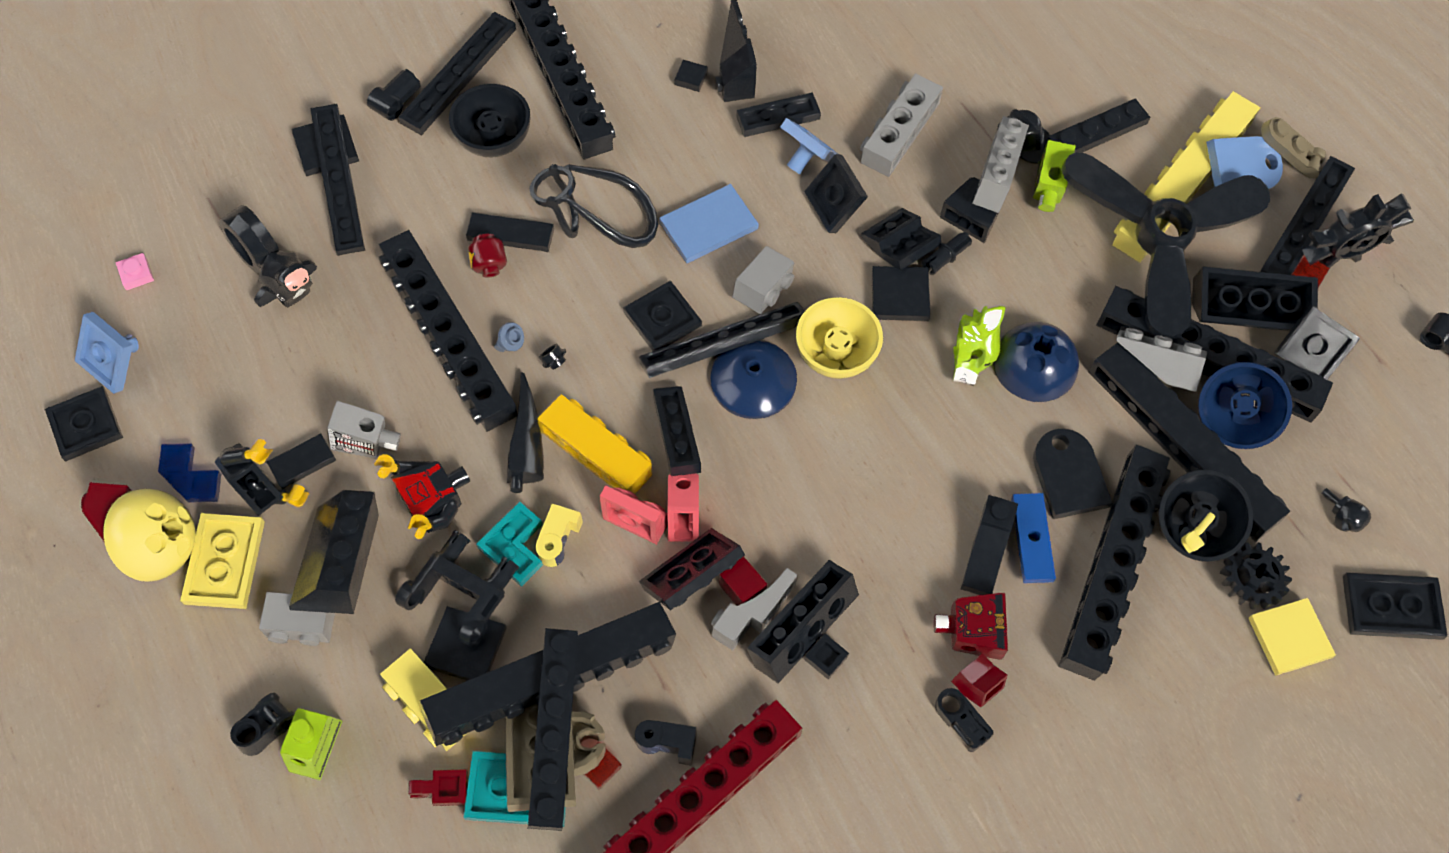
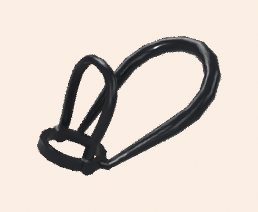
[529,164,658,248]

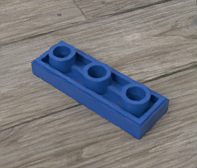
[1011,493,1056,583]

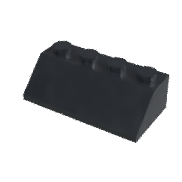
[1192,266,1318,331]
[289,490,379,614]

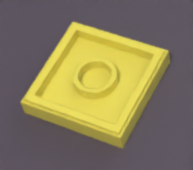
[1248,598,1336,676]

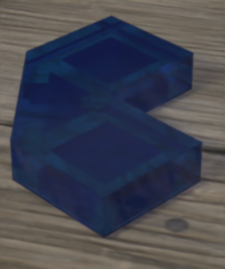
[158,443,222,503]

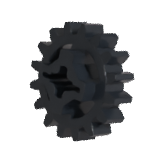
[1220,542,1292,610]

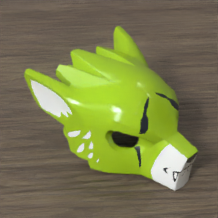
[953,306,1006,386]

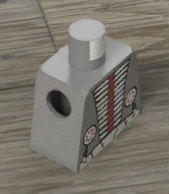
[328,401,401,458]

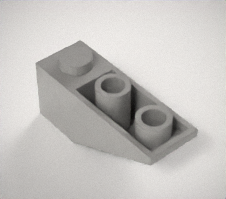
[1116,328,1207,392]

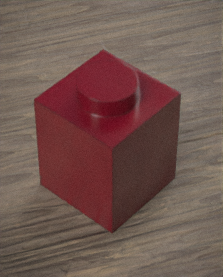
[719,556,767,606]

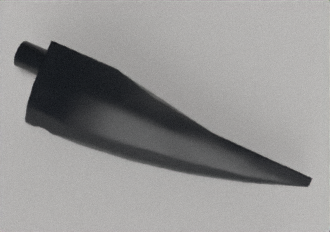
[507,372,544,493]

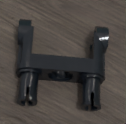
[395,530,519,648]

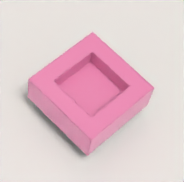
[115,253,154,291]

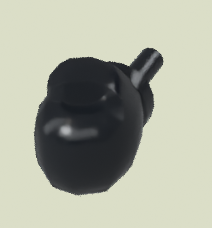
[1321,488,1371,532]

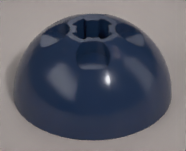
[993,322,1079,402]
[1198,362,1292,449]

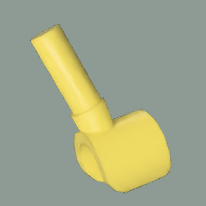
[1181,512,1215,553]

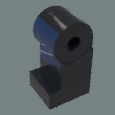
[635,720,697,766]

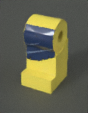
[536,504,583,567]

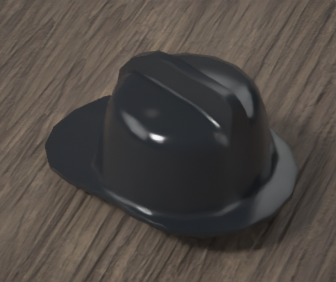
[997,109,1050,164]

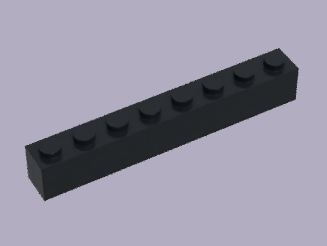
[1088,342,1291,543]
[420,601,676,746]

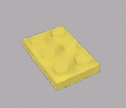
[180,513,265,609]

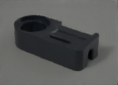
[935,688,994,752]

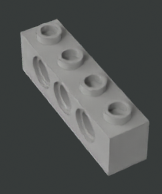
[860,73,943,177]
[972,116,1029,213]

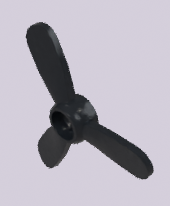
[1062,152,1270,339]

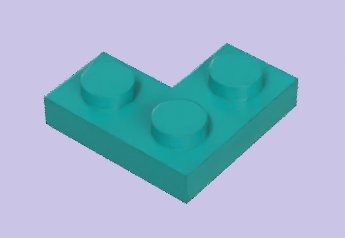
[476,502,543,587]

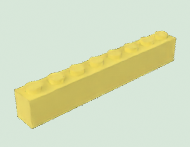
[1112,91,1261,263]

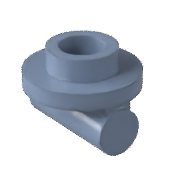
[494,322,524,352]

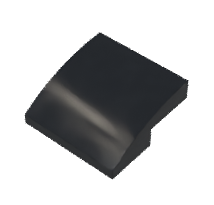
[861,208,942,271]

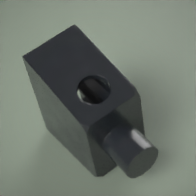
[940,177,1001,243]

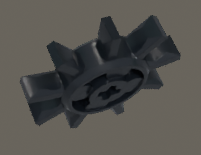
[1302,193,1414,270]

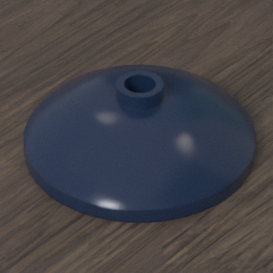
[710,340,797,419]

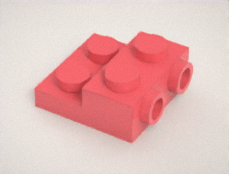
[600,485,668,545]

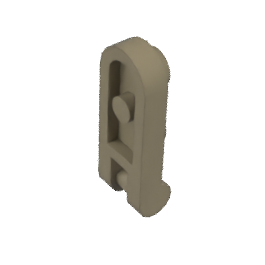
[1261,117,1326,178]

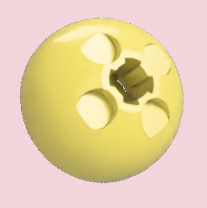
[796,297,883,379]
[104,489,195,582]

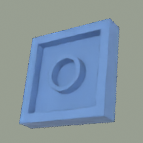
[780,118,838,174]
[75,312,139,394]

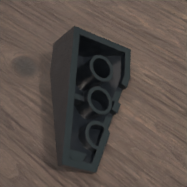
[715,0,757,102]

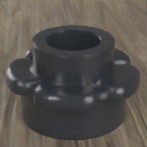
[539,344,566,370]

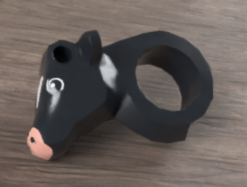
[219,205,317,308]

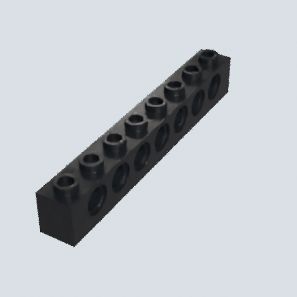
[509,0,616,160]
[378,230,517,432]
[1096,285,1333,423]
[1058,444,1171,681]

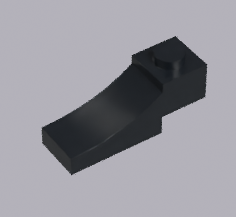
[961,495,1019,595]

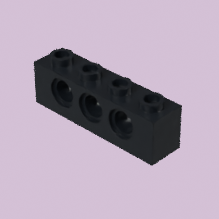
[747,560,859,684]

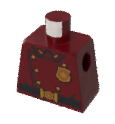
[933,593,1008,660]

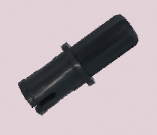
[922,232,972,275]

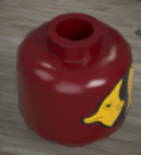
[467,234,507,278]

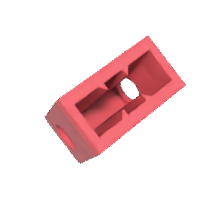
[667,474,699,542]

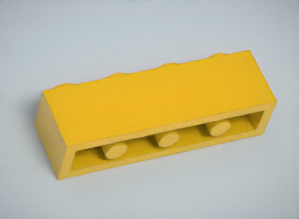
[537,394,652,494]

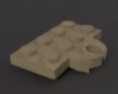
[506,704,606,812]

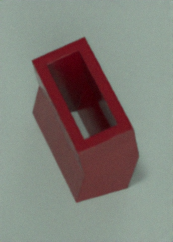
[951,654,1008,707]

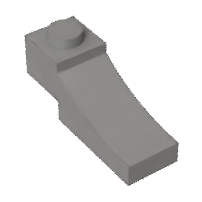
[711,568,797,651]

